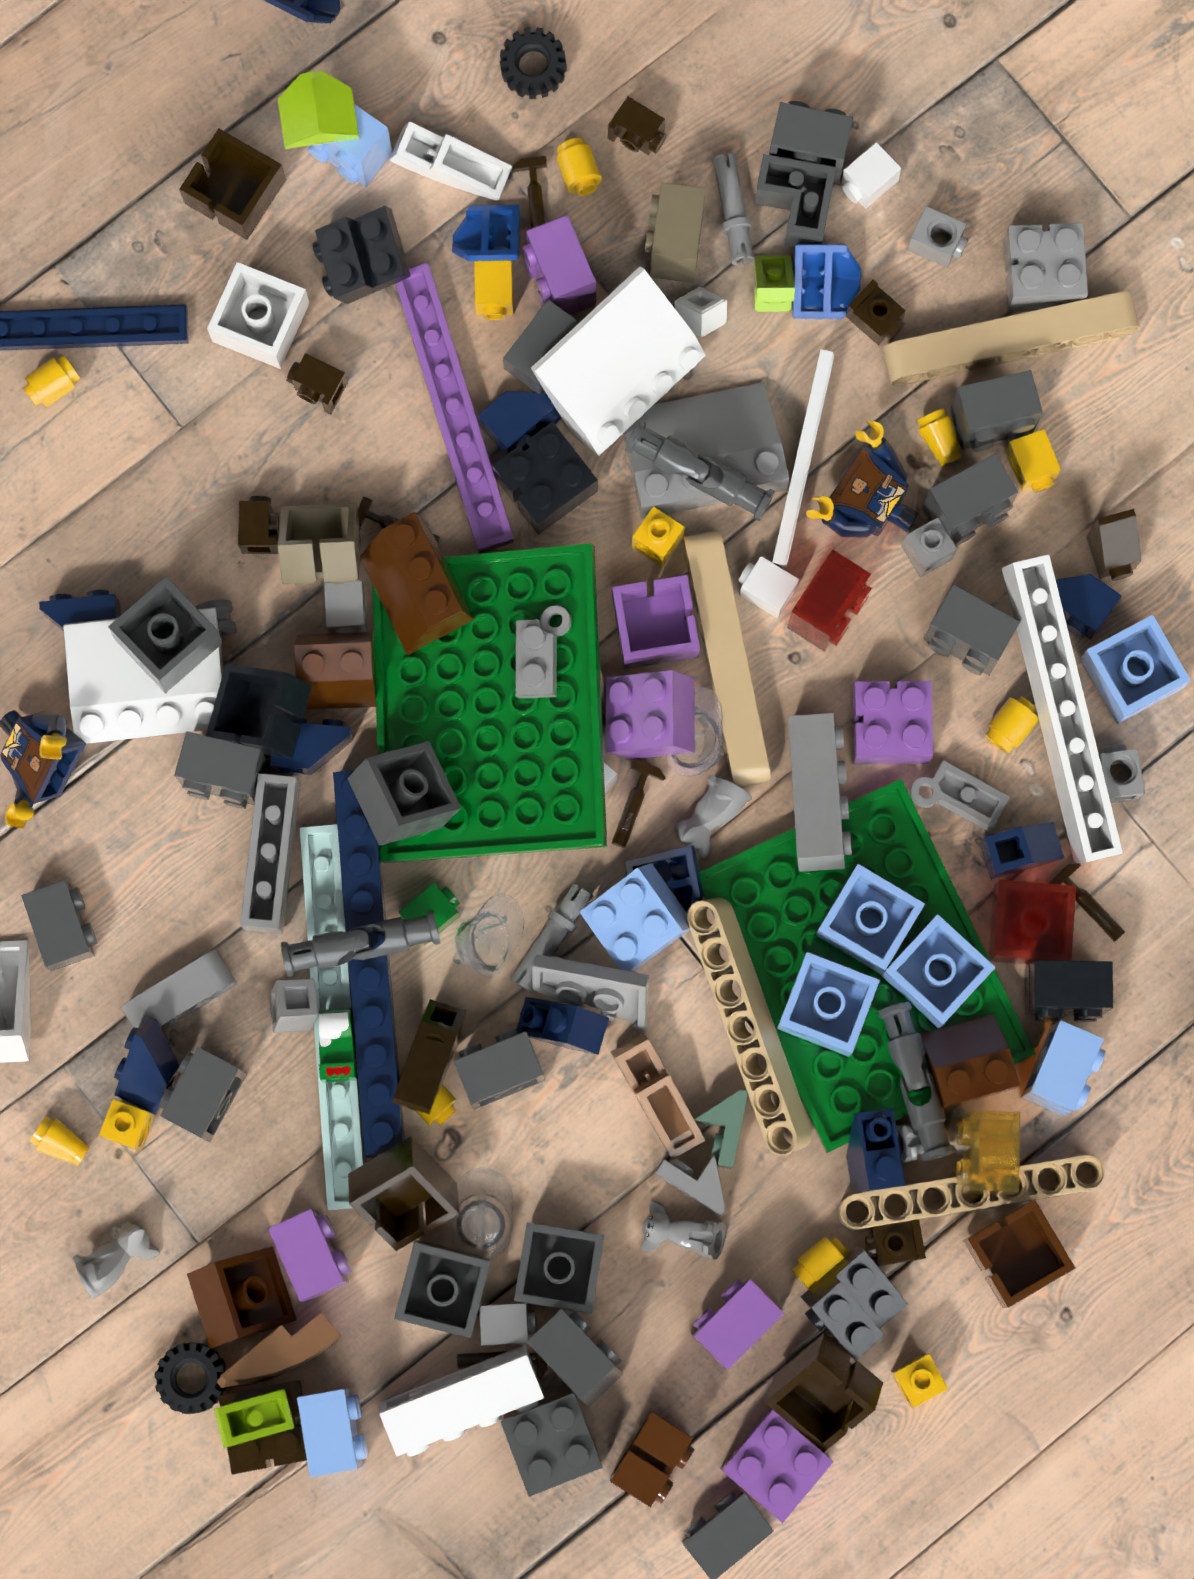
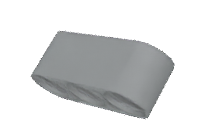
[121,950,237,1031]

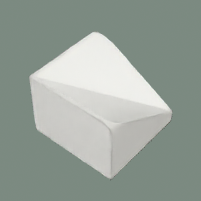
[675,286,727,338]

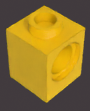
[474,260,513,320]
[1005,429,1061,493]
[632,506,685,567]
[98,1099,155,1151]
[891,1354,948,1408]

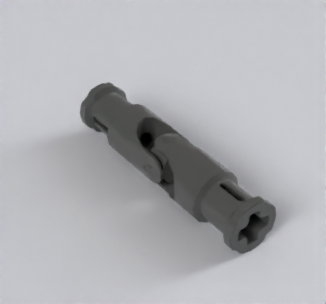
[625,421,775,521]
[281,910,441,977]
[877,1002,956,1161]

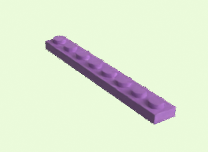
[396,263,514,553]

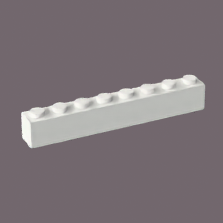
[1002,554,1123,864]

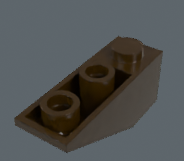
[392,999,467,1114]

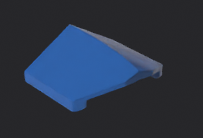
[452,204,520,261]
[792,243,861,319]

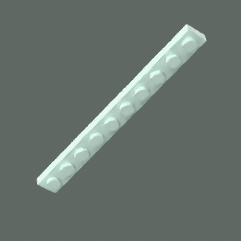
[300,824,364,1211]

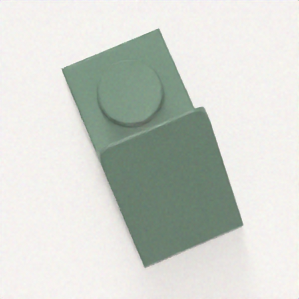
[695,1089,748,1169]

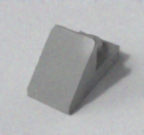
[656,1155,725,1217]

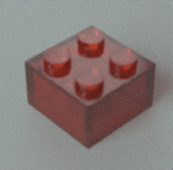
[787,550,872,652]
[989,879,1076,965]

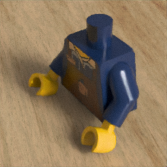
[806,420,919,538]
[0,710,86,829]

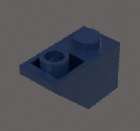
[478,391,561,455]
[1055,574,1122,640]
[39,590,121,631]
[270,718,353,775]
[980,822,1064,880]
[517,997,609,1055]
[114,1017,180,1114]
[846,1108,905,1195]

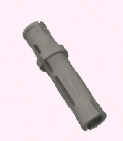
[713,153,755,265]
[510,883,593,992]

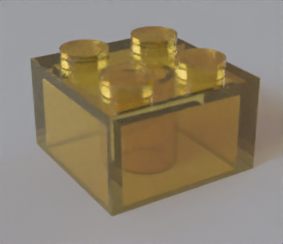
[956,1110,1020,1195]

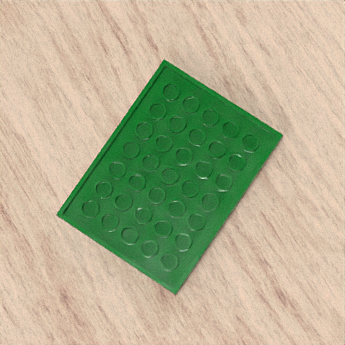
[372,543,607,864]
[699,779,1036,1154]

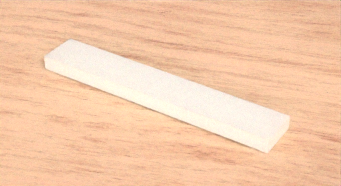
[772,349,834,571]

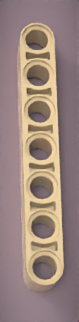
[882,291,1140,386]
[683,530,771,787]
[687,897,812,1156]
[838,1155,1105,1230]

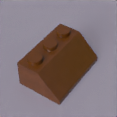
[360,512,474,655]

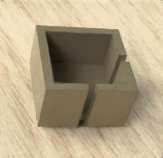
[644,182,706,283]
[277,503,361,586]

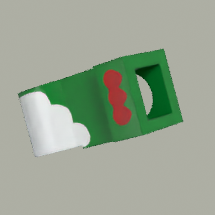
[319,1008,358,1083]

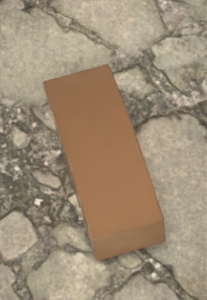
[610,1033,706,1159]
[217,1312,342,1388]

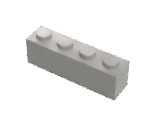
[788,713,852,872]
[240,773,300,934]

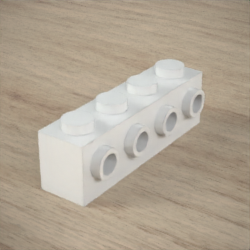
[379,1345,544,1456]

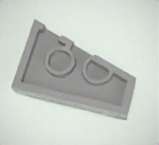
[532,954,649,1034]

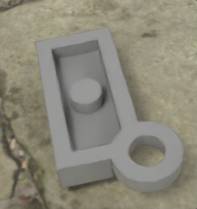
[516,605,572,698]
[910,760,1010,833]

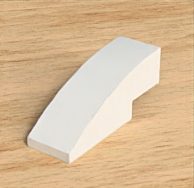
[389,121,512,200]

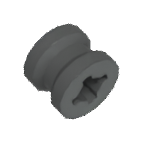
[195,599,237,638]

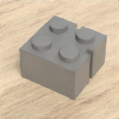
[1003,223,1088,311]

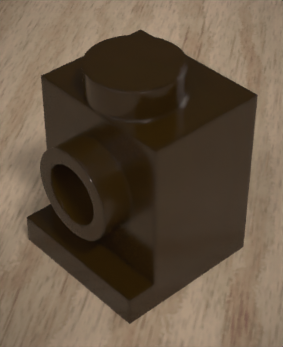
[608,96,667,156]
[846,279,906,346]
[286,353,348,415]
[238,496,279,554]
[865,1220,926,1267]

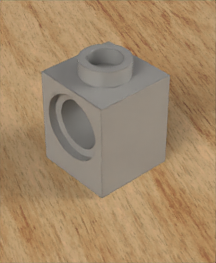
[908,206,968,268]
[902,518,957,578]
[324,580,367,633]
[1099,745,1145,803]
[269,979,318,1033]
[479,1303,536,1345]

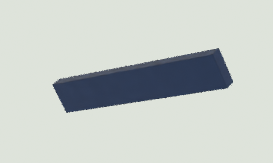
[0,304,189,351]

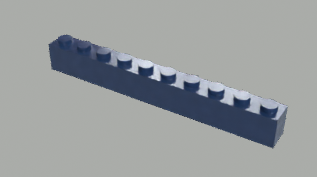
[333,770,405,1158]

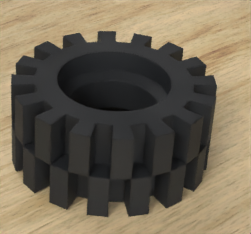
[499,27,567,99]
[154,1342,226,1414]

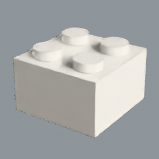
[207,262,309,369]

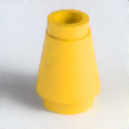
[917,408,962,467]
[29,1115,90,1166]

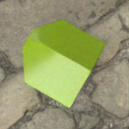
[278,71,359,149]

